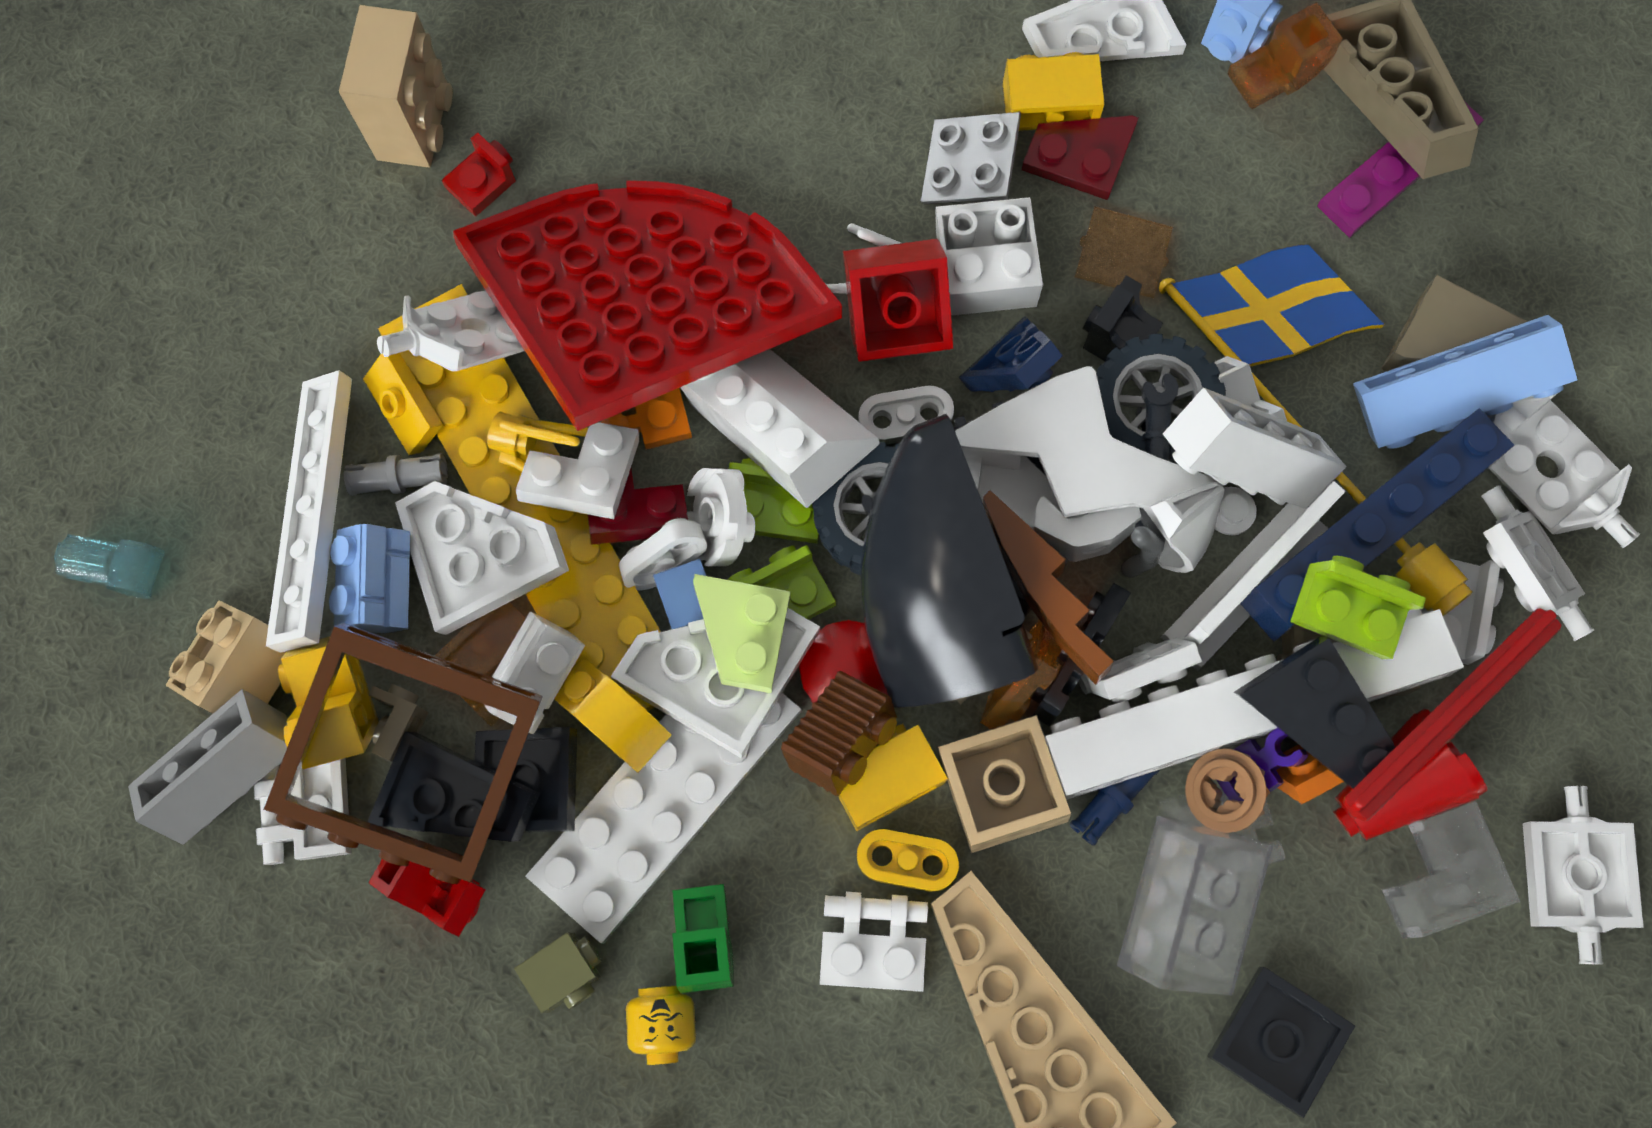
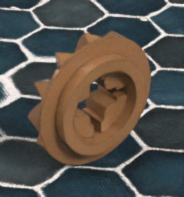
[1185,749,1270,833]

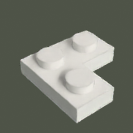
[516,422,639,519]

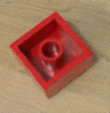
[843,239,954,362]

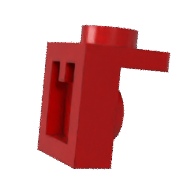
[441,132,516,217]

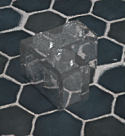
[1382,801,1521,939]

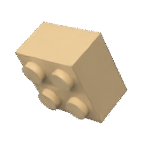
[938,715,1071,853]

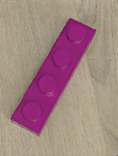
[1317,102,1484,238]

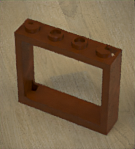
[263,623,543,884]

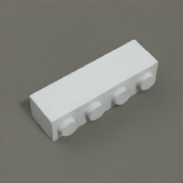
[1163,387,1347,509]

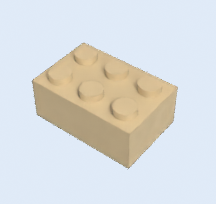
[339,5,453,168]

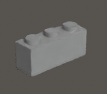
[128,689,287,845]

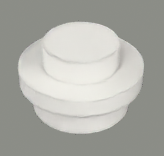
[1215,487,1256,535]

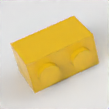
[1003,52,1104,131]
[838,724,948,831]

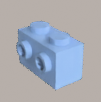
[1201,0,1283,67]

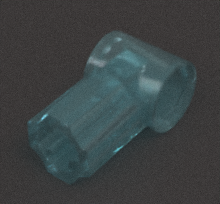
[54,534,165,599]

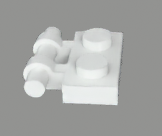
[1079,638,1202,702]
[254,758,351,865]
[820,891,928,992]

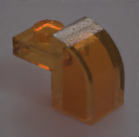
[1227,2,1343,109]

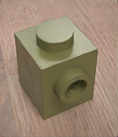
[514,932,602,1013]

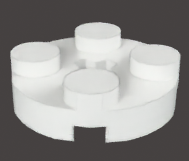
[687,468,755,567]

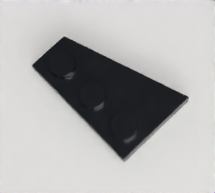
[1031,583,1131,726]
[1234,635,1396,789]

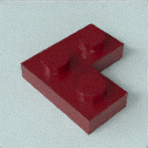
[587,468,688,545]

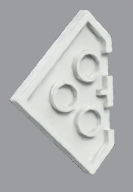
[395,481,569,635]
[611,608,820,758]

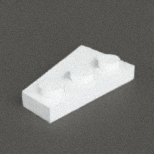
[1022,0,1186,61]

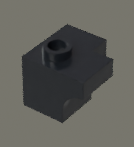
[1082,275,1163,362]

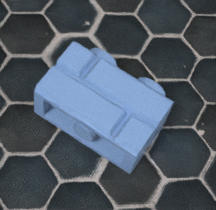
[329,524,410,633]

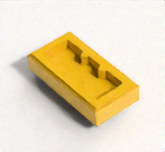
[363,353,443,455]

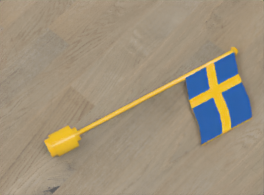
[1159,245,1473,616]

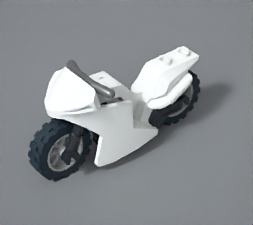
[812,334,1226,578]

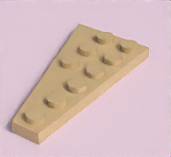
[931,871,1176,1128]

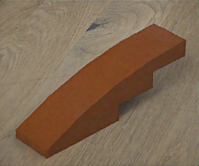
[983,490,1114,685]

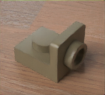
[369,684,428,762]

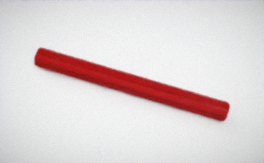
[1343,608,1562,822]

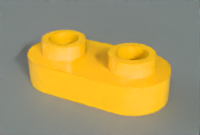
[857,829,959,892]

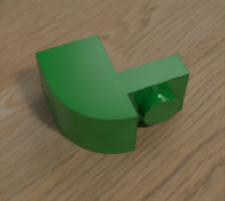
[672,884,734,993]

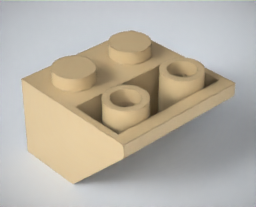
[166,600,287,713]

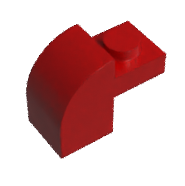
[368,859,486,937]

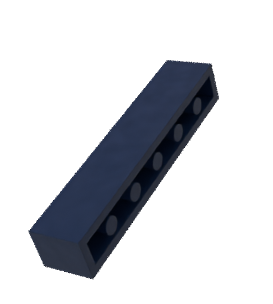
[1240,408,1515,642]

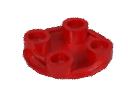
[799,620,887,703]

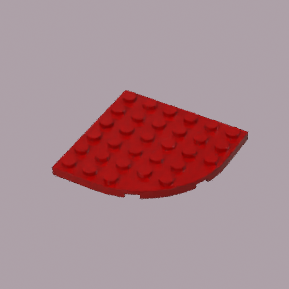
[453,180,842,431]

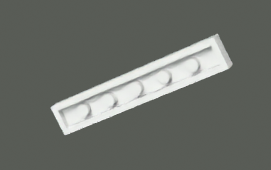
[266,370,352,653]

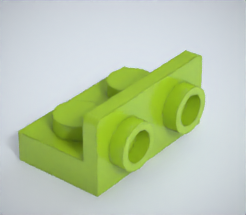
[728,458,819,544]
[727,545,836,620]
[1290,556,1426,659]

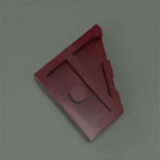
[1021,115,1139,200]

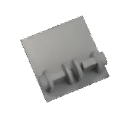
[921,112,1021,204]

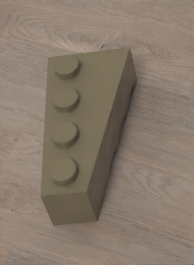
[1312,0,1479,179]

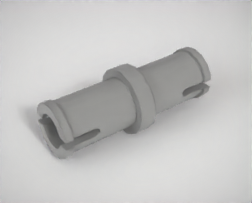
[344,453,448,496]

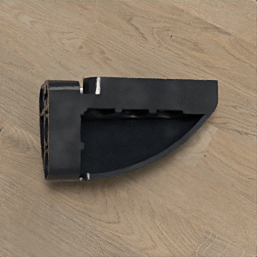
[861,414,1039,708]

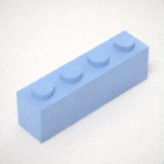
[1353,315,1578,449]

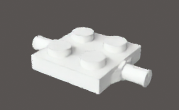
[1481,485,1594,641]
[1523,786,1643,964]

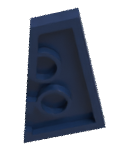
[959,316,1063,392]

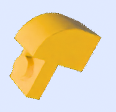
[554,657,672,773]

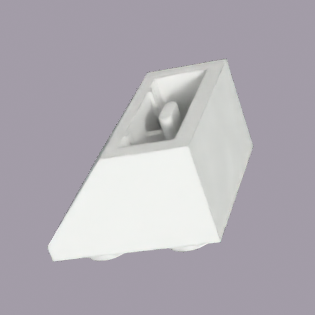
[935,197,1043,315]

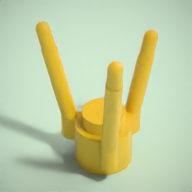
[487,411,588,472]

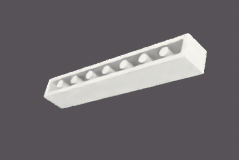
[1045,609,1464,800]

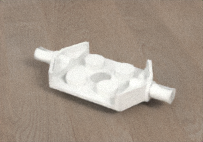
[377,290,525,371]
[1487,393,1640,548]

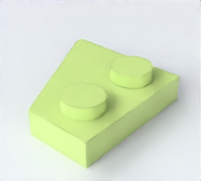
[693,574,790,693]

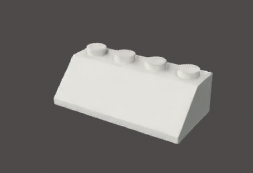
[681,349,880,508]

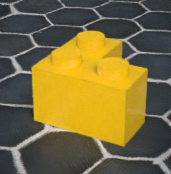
[278,636,379,770]

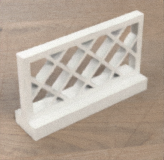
[1161,481,1345,671]

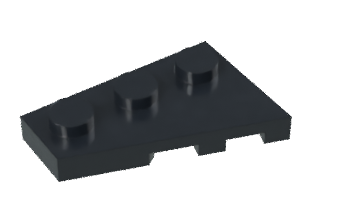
[368,731,540,842]

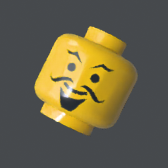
[626,986,696,1065]

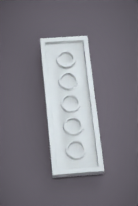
[525,693,802,944]

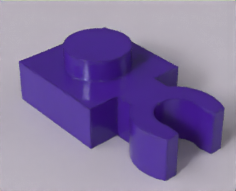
[1216,728,1309,801]

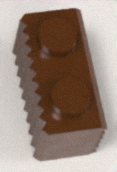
[781,671,897,796]

